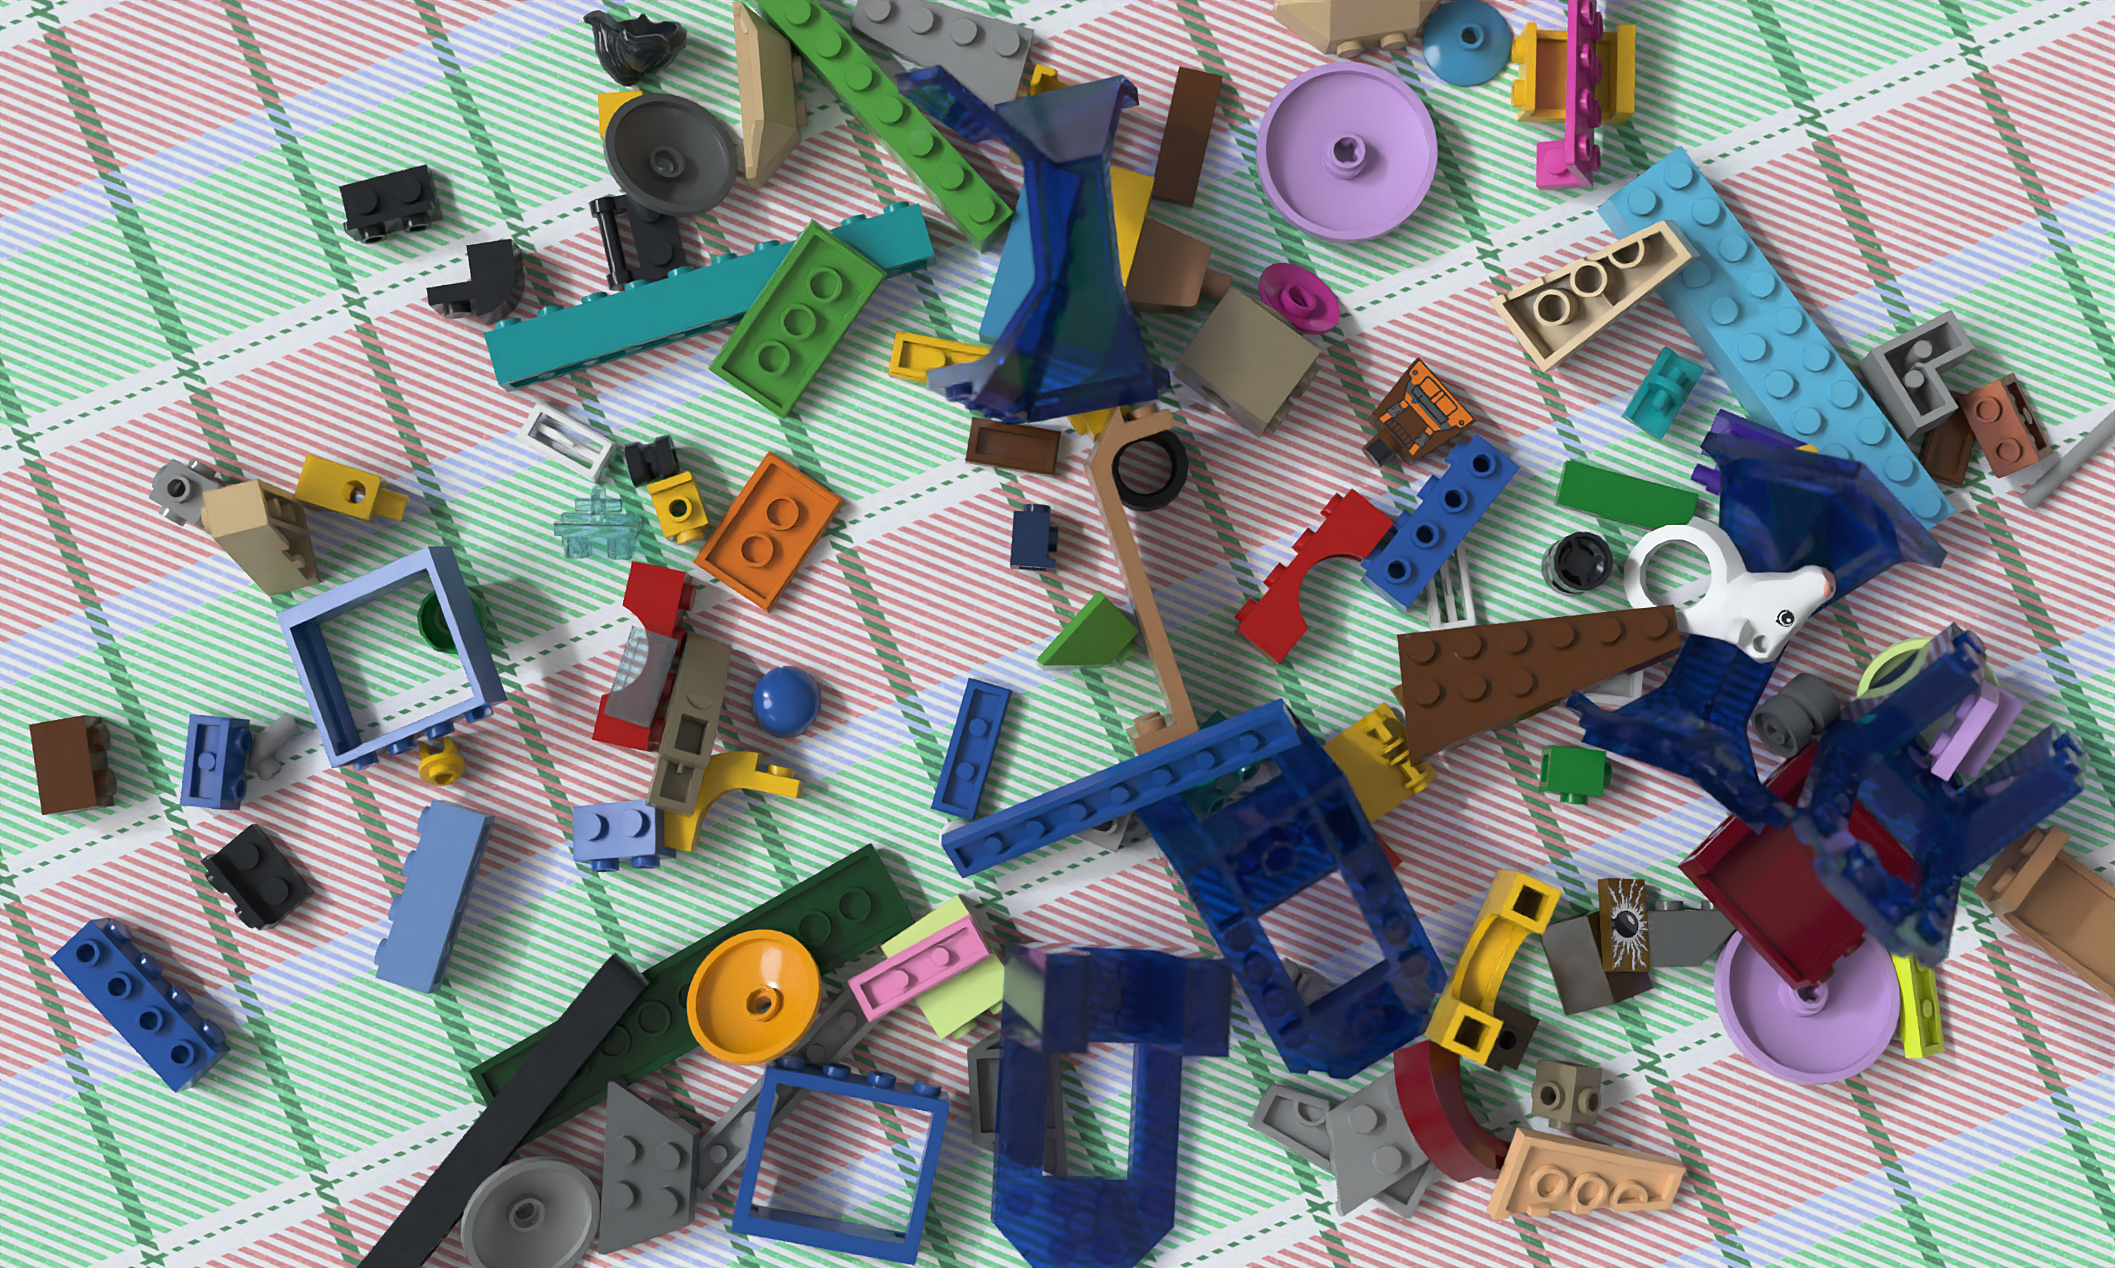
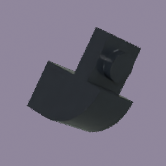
[426,239,525,325]

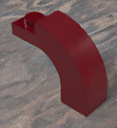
[1393,1039,1511,1183]

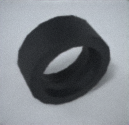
[1112,429,1189,512]

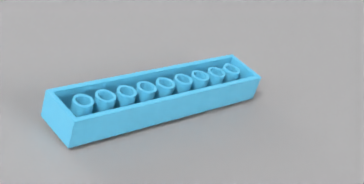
[1597,146,1956,569]

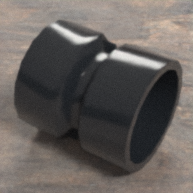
[1541,532,1613,596]

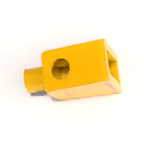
[293,454,409,524]

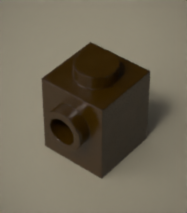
[1485,999,1540,1073]

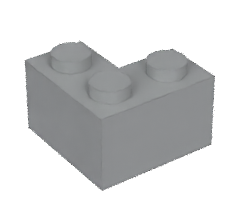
[1857,310,1975,443]

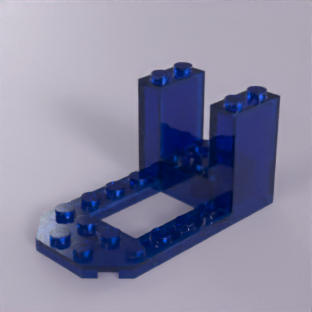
[1791,622,2087,969]
[1134,702,1448,1080]
[990,941,1234,1268]

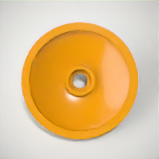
[687,929,822,1066]

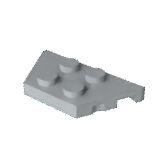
[1325,1068,1488,1216]

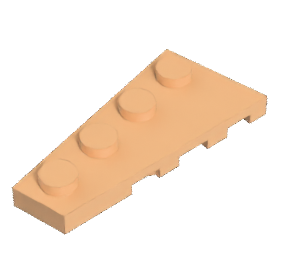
[1486,1127,1686,1220]

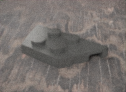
[967,1000,1068,1180]
[598,1077,700,1255]

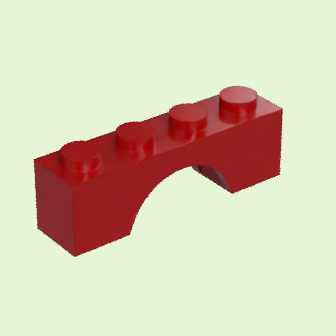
[1234,488,1395,666]
[592,561,697,752]

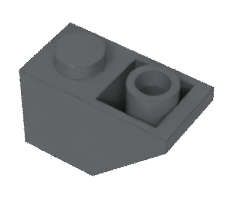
[1646,900,1735,967]

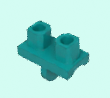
[1621,346,1704,440]

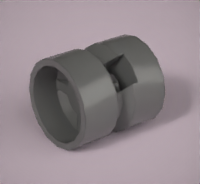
[1751,673,1841,758]

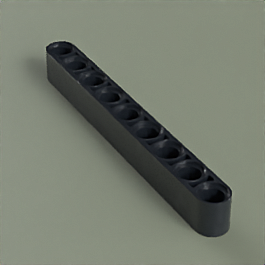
[356,952,652,1268]

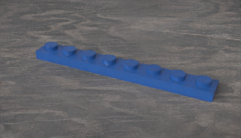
[941,698,1302,879]

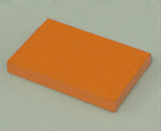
[693,451,845,613]

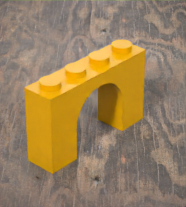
[1423,869,1562,1065]

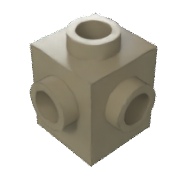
[1531,1059,1602,1131]

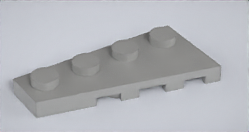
[850,0,1034,119]
[1247,1084,1437,1219]

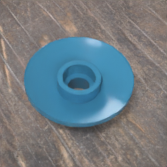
[1422,0,1511,87]

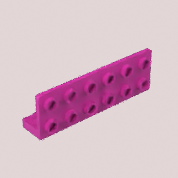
[1536,0,1603,190]

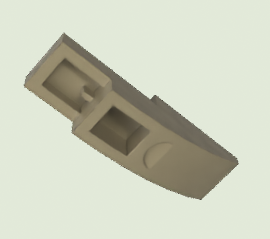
[645,633,731,817]

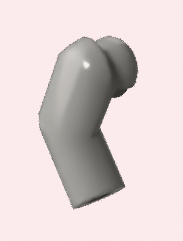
[248,713,301,781]

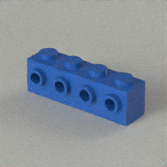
[1360,434,1520,614]
[50,918,232,1093]

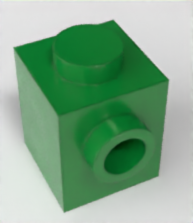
[1538,745,1612,805]

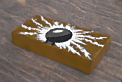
[1598,878,1650,972]

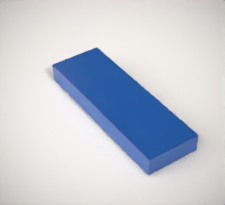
[931,678,1012,821]

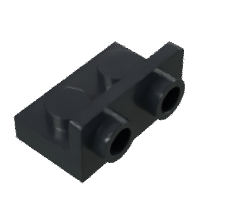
[339,164,443,244]
[201,824,315,931]

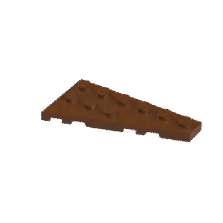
[1397,604,1680,767]

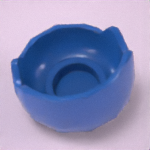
[751,665,821,738]

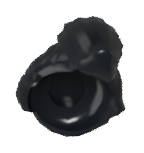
[583,10,687,87]

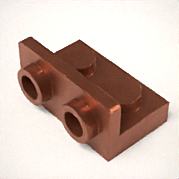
[1958,372,2053,478]

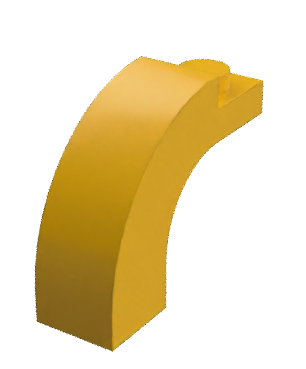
[664,751,804,852]

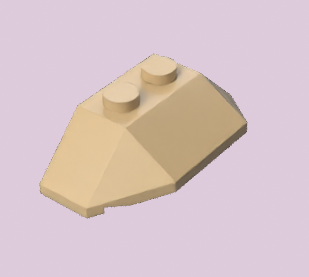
[1272,0,1441,58]
[732,1,808,190]

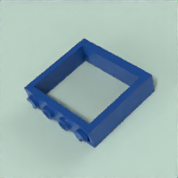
[276,546,508,772]
[731,1054,950,1266]

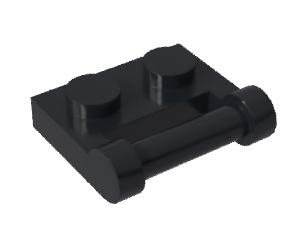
[589,194,688,291]

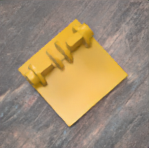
[1311,702,1438,828]

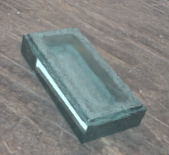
[603,626,678,728]

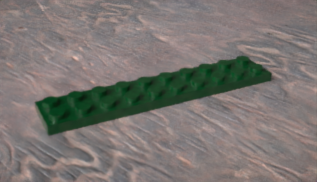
[469,843,916,1149]

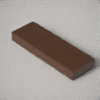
[1152,66,1223,208]

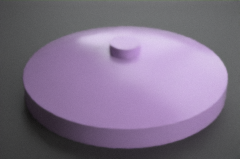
[1256,62,1438,244]
[1714,928,1900,1085]

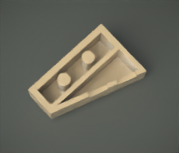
[200,479,321,596]

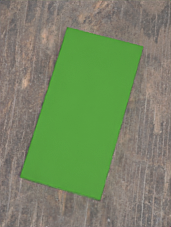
[709,219,888,420]

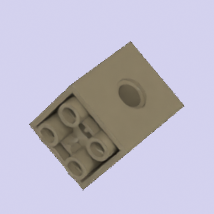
[1173,286,1321,438]

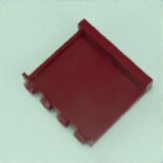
[1677,739,1933,990]

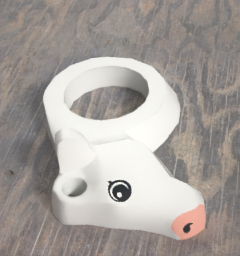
[1623,516,1836,663]

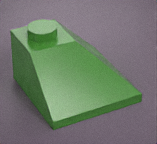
[1036,591,1139,671]

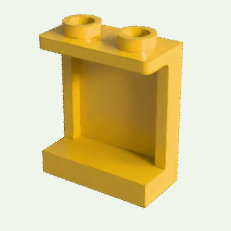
[1511,22,1636,125]

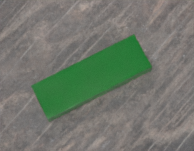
[1554,460,1699,531]

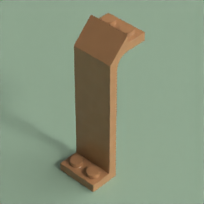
[1084,403,1199,755]
[1973,818,2115,1003]

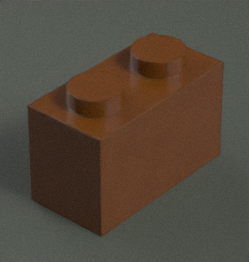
[29,715,117,815]

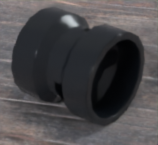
[625,434,681,488]

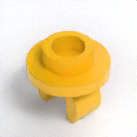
[418,736,466,786]

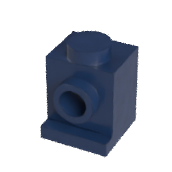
[1010,504,1059,572]

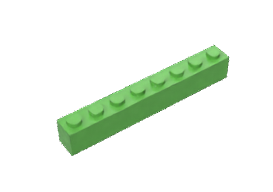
[746,0,1014,254]

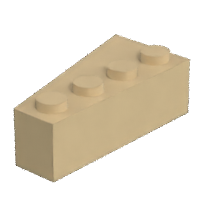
[1488,220,1700,373]

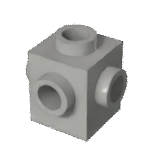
[148,458,226,528]

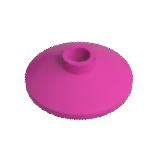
[1258,263,1340,335]

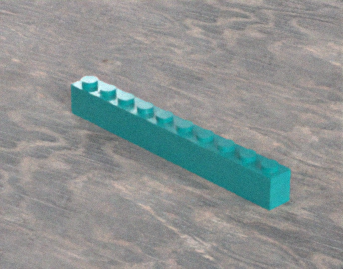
[483,201,937,392]

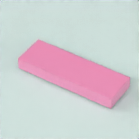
[848,913,993,1022]

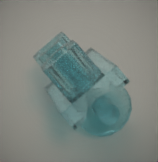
[554,485,644,560]

